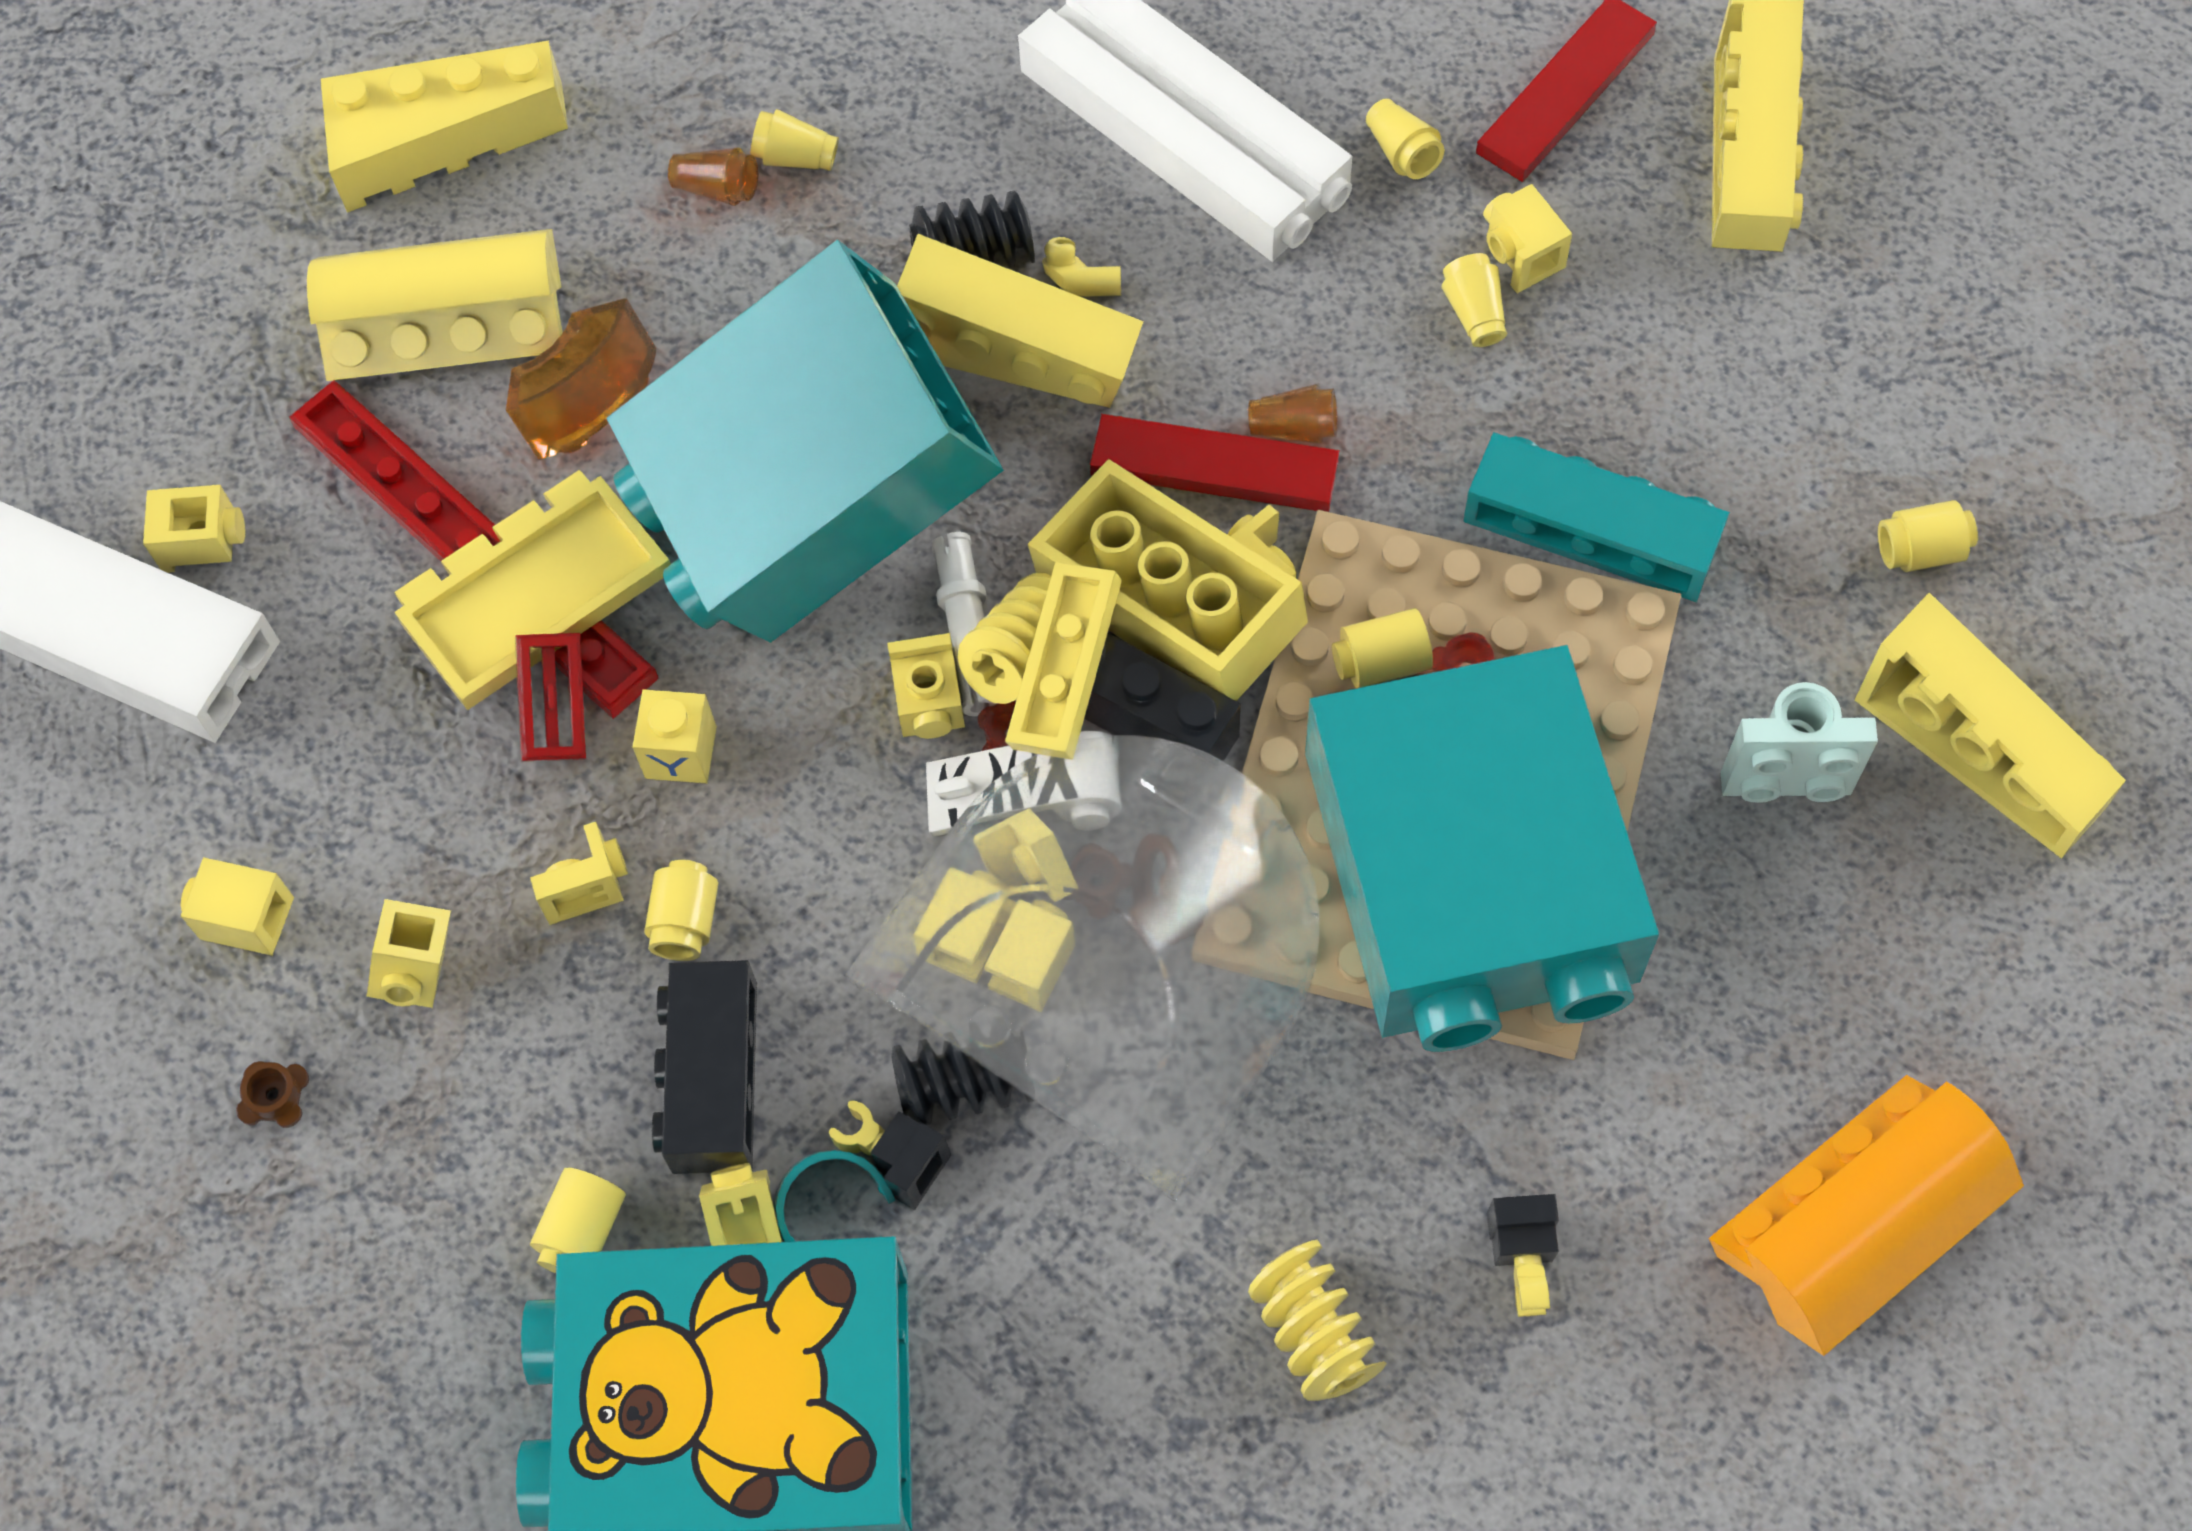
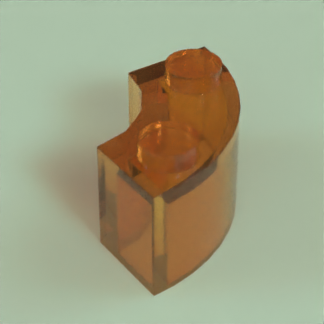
[506,298,657,460]

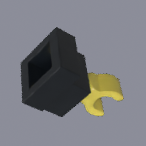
[829,1101,951,1210]
[1487,1194,1559,1317]

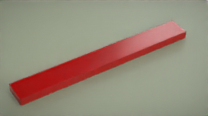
[289,380,659,719]

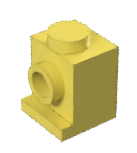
[1483,184,1572,293]
[143,485,245,573]
[887,633,965,739]

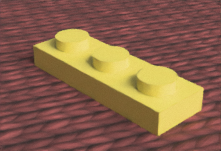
[1005,562,1122,760]

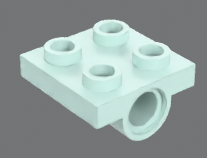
[1720,682,1878,803]

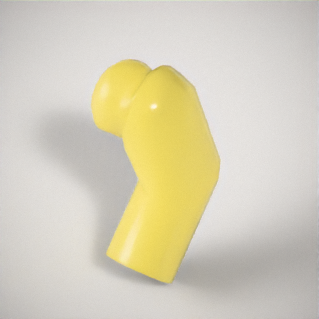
[1042,237,1121,297]

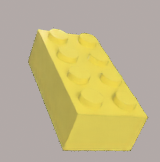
[1028,459,1308,701]

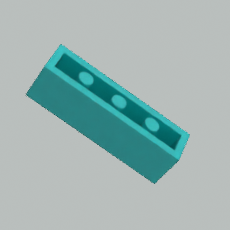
[1463,432,1730,603]

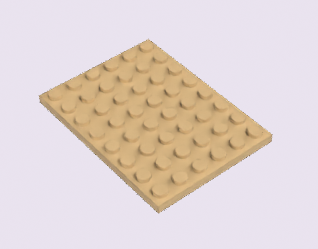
[1190,510,1682,1060]

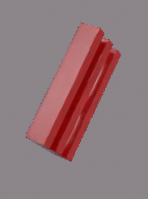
[515,633,586,763]

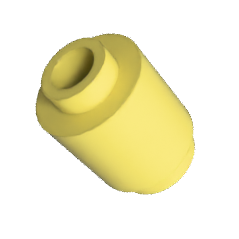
[1878,500,1978,572]
[644,860,718,961]

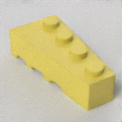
[1712,0,1804,252]
[321,41,568,213]
[897,234,1144,408]
[1855,593,2126,859]

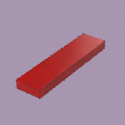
[1476,0,1657,182]
[1090,413,1340,512]

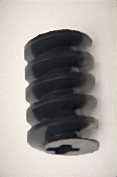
[909,191,1035,267]
[891,1021,1036,1125]

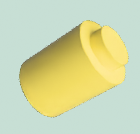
[1332,608,1433,689]
[530,1168,626,1273]

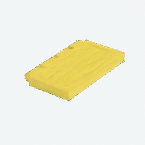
[394,470,671,710]

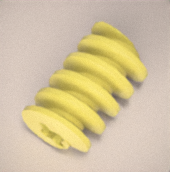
[958,573,1052,704]
[1248,1240,1386,1401]

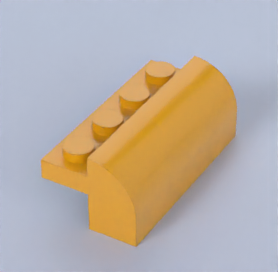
[1709,1075,2024,1356]

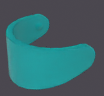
[774,1150,895,1242]

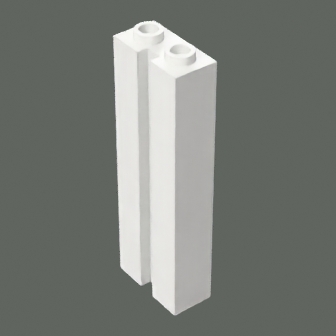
[1018,0,1353,262]
[0,501,280,743]

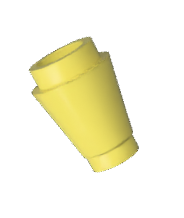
[1366,99,1445,179]
[750,109,839,171]
[1441,253,1507,347]

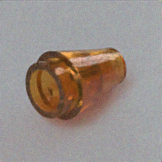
[668,147,759,206]
[1248,383,1338,444]

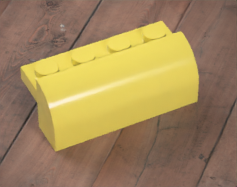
[307,229,565,381]

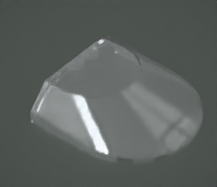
[844,735,1319,1202]

